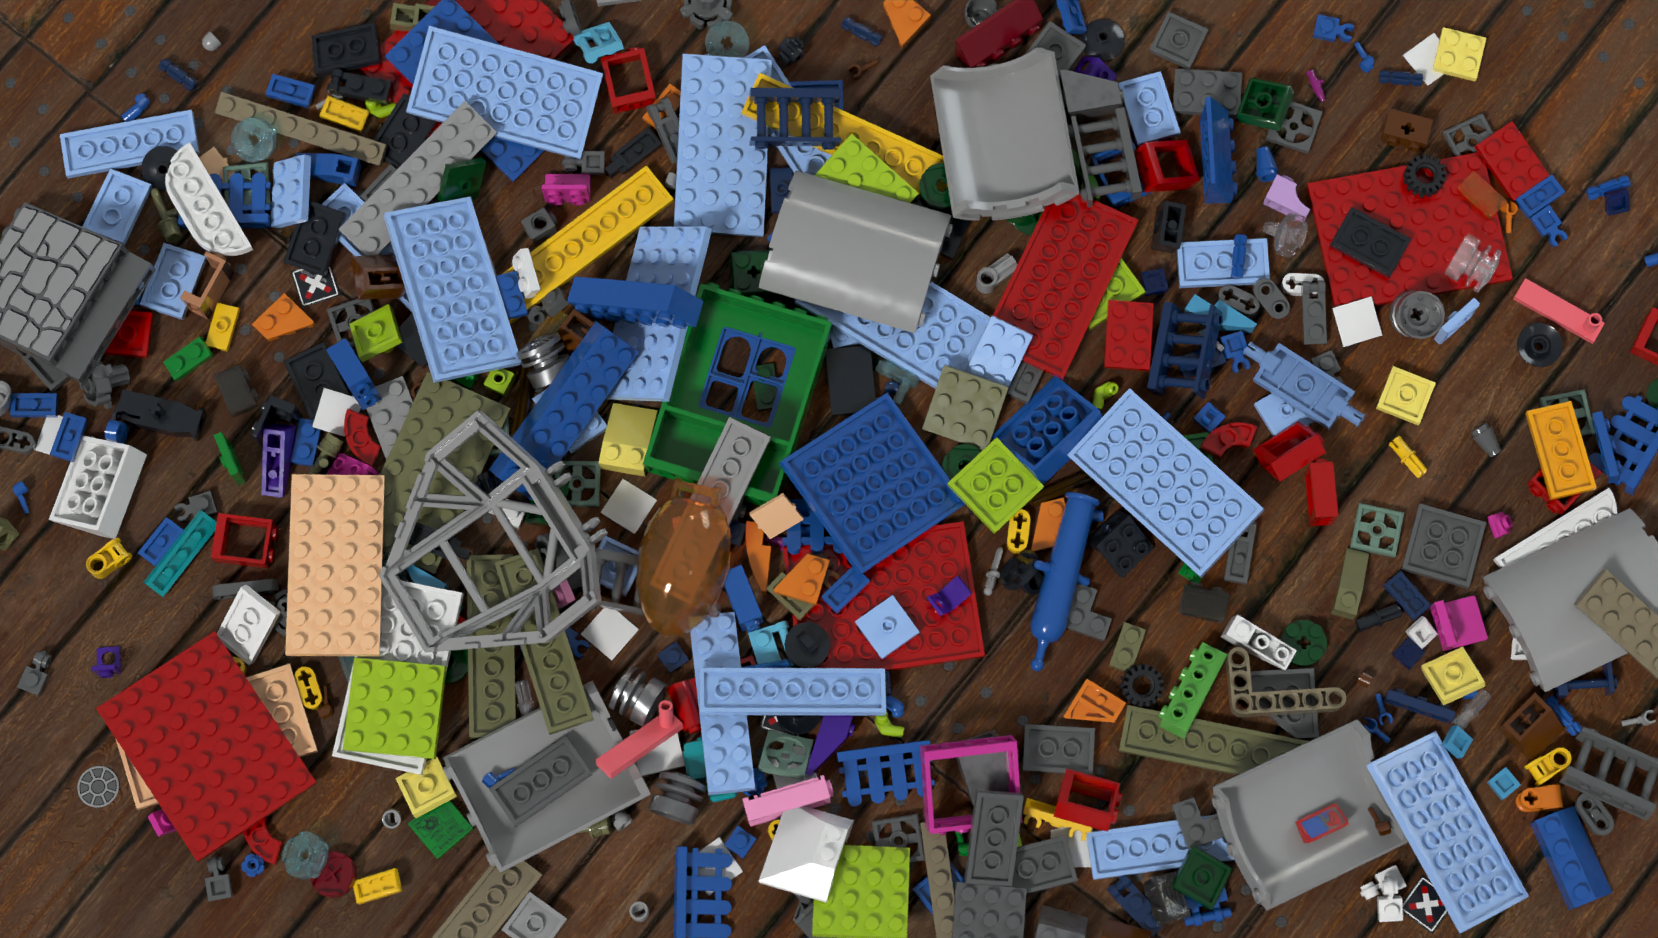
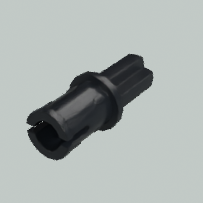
[1355,604,1402,632]

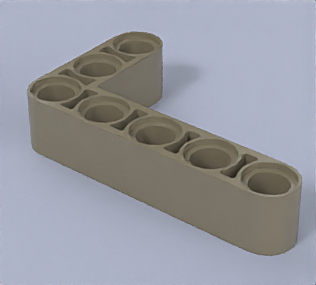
[1226,647,1346,717]

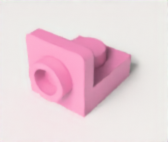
[552,579,576,609]

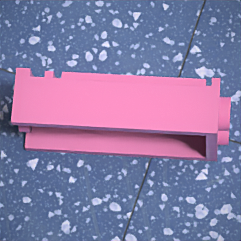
[743,775,834,827]

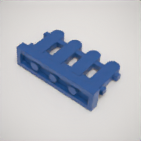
[178,172,272,230]
[1589,395,1658,496]
[782,499,842,555]
[837,740,935,806]
[673,847,732,938]

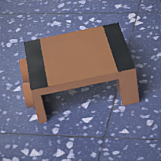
[180,251,234,320]

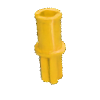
[1389,436,1427,478]

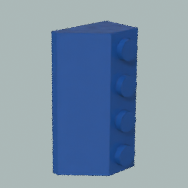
[1530,806,1612,910]

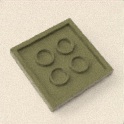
[922,364,1009,450]

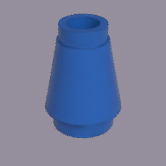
[1256,147,1279,182]

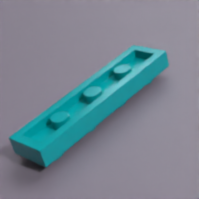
[143,510,217,597]

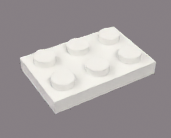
[217,584,281,665]

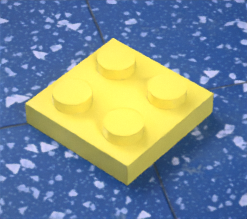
[1432,27,1486,81]
[1376,366,1436,425]
[1421,647,1485,706]
[396,756,457,819]

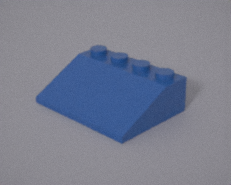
[1200,97,1237,204]
[991,376,1103,485]

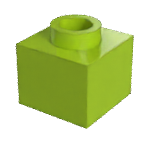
[484,369,516,398]

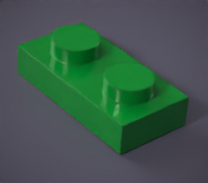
[163,336,214,381]

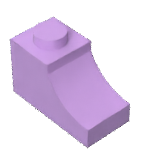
[1263,175,1310,223]

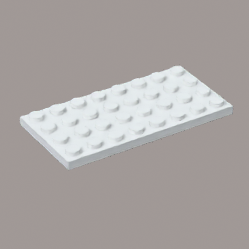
[332,581,464,775]

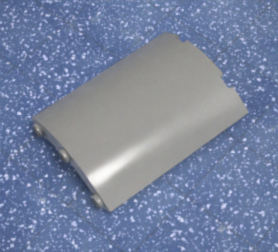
[930,47,1079,221]
[758,171,953,333]
[1483,508,1658,692]
[442,681,651,873]
[1212,720,1408,911]

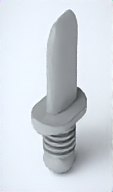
[984,547,1003,596]

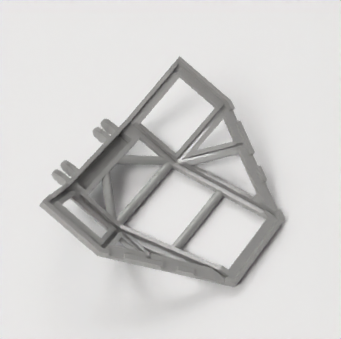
[379,410,607,652]

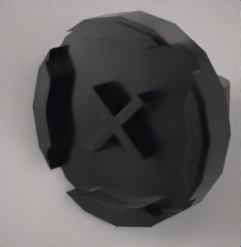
[1000,550,1043,594]
[784,622,831,668]

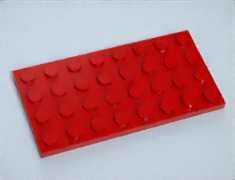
[993,193,1139,380]

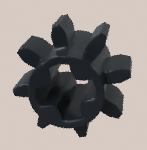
[778,36,805,64]
[475,471,503,495]

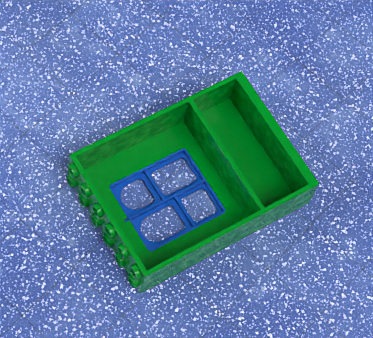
[643,282,833,506]

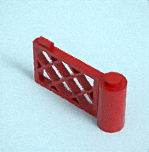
[667,655,756,734]

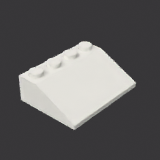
[49,436,147,539]

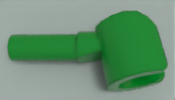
[955,831,969,856]

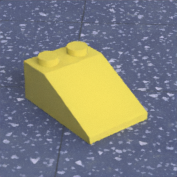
[599,403,658,477]

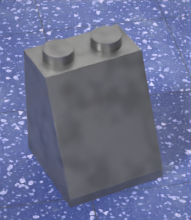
[1059,70,1125,125]
[955,729,1009,806]
[1034,905,1088,938]

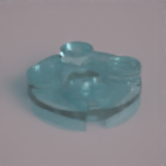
[705,20,749,58]
[231,117,277,163]
[282,832,329,879]

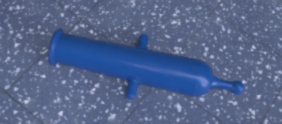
[1030,492,1100,671]

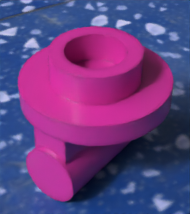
[1487,512,1513,539]

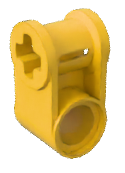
[86,538,133,579]
[1524,748,1571,786]

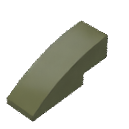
[390,3,435,31]

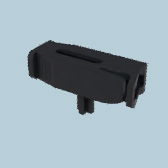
[111,389,207,442]

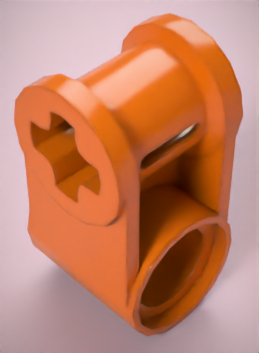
[1515,785,1564,812]

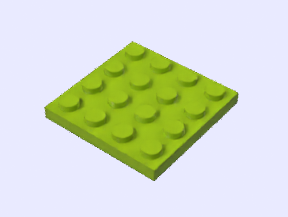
[814,133,919,203]
[343,657,447,759]
[812,845,910,938]

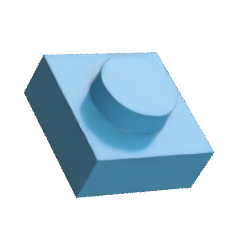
[1442,725,1473,758]
[1487,767,1521,800]

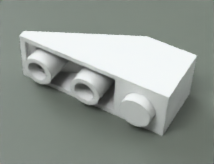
[1220,614,1297,670]

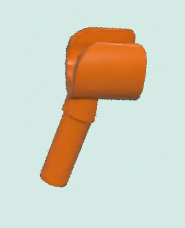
[1500,201,1518,233]

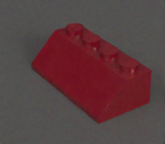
[955,0,1043,68]

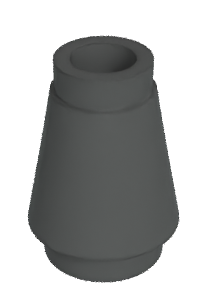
[1471,422,1502,458]

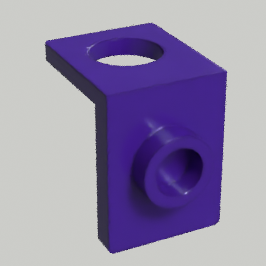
[1073,56,1117,81]
[927,576,972,616]
[91,646,121,678]

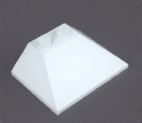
[759,806,854,902]

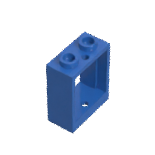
[1089,139,1153,209]
[326,338,382,410]
[720,565,763,633]

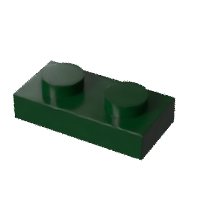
[753,363,777,411]

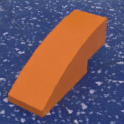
[746,521,772,595]

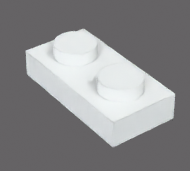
[512,248,540,299]

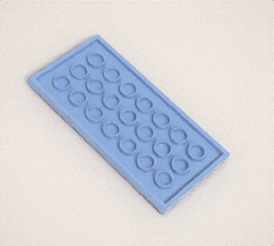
[406,26,603,159]
[674,54,772,237]
[383,197,521,383]
[606,226,712,402]
[794,282,991,389]
[1067,388,1264,578]
[1366,731,1529,933]

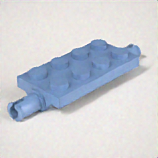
[1243,342,1366,430]

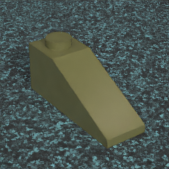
[1330,548,1369,620]

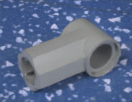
[976,253,1018,294]

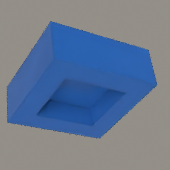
[724,826,757,859]

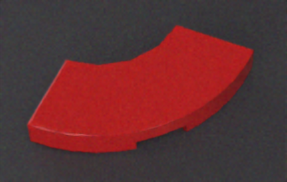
[344,408,381,468]
[1199,422,1258,459]
[243,817,283,865]

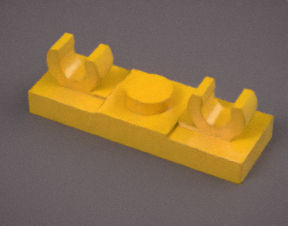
[1023,798,1092,841]

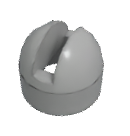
[202,31,222,51]
[382,809,402,829]
[612,811,633,831]
[629,902,649,922]

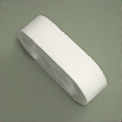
[1281,273,1324,297]

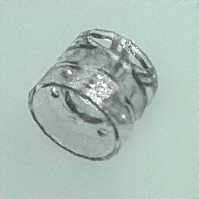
[1444,233,1502,293]

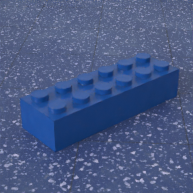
[567,276,703,329]

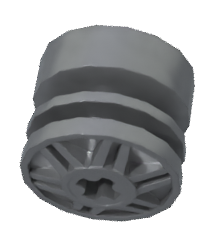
[1389,290,1445,339]
[516,332,570,389]
[609,665,667,727]
[648,771,707,825]

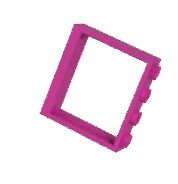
[920,735,1022,835]

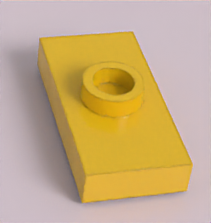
[320,95,370,133]
[206,303,240,352]
[353,868,402,905]

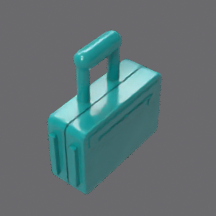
[683,737,737,802]

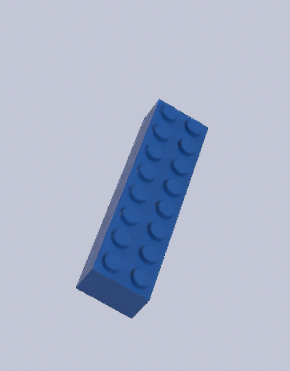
[489,321,639,500]

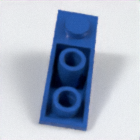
[295,153,362,187]

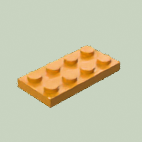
[1525,401,1597,500]

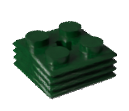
[1236,77,1294,131]
[731,250,778,298]

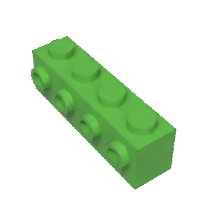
[1159,642,1227,739]

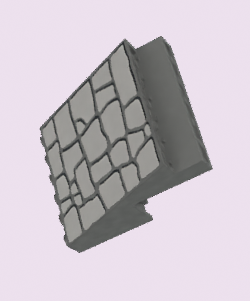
[0,202,156,385]

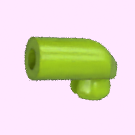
[365,101,396,118]
[1092,382,1119,411]
[874,712,904,738]

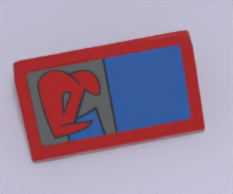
[1295,803,1349,843]

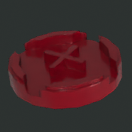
[310,851,357,898]

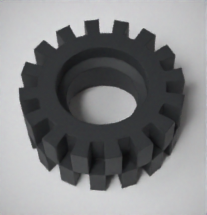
[1403,154,1446,198]
[1119,664,1164,707]

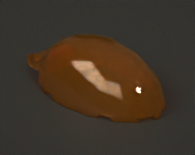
[636,478,731,637]

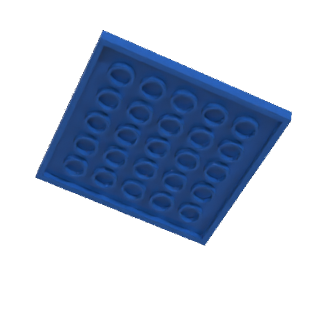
[779,393,966,576]

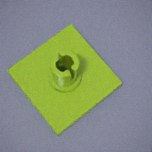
[349,304,402,362]

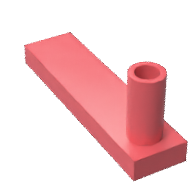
[1513,278,1605,344]
[596,700,683,779]

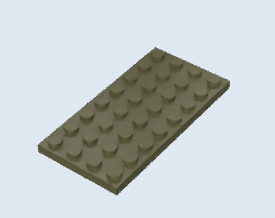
[380,372,511,575]

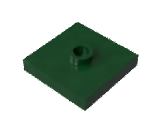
[437,157,486,202]
[1171,845,1233,910]

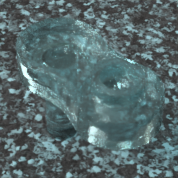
[875,359,920,405]

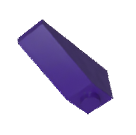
[261,423,295,498]
[805,715,856,778]

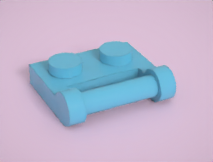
[574,22,623,63]
[748,621,797,668]

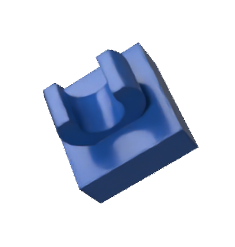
[1193,402,1226,434]

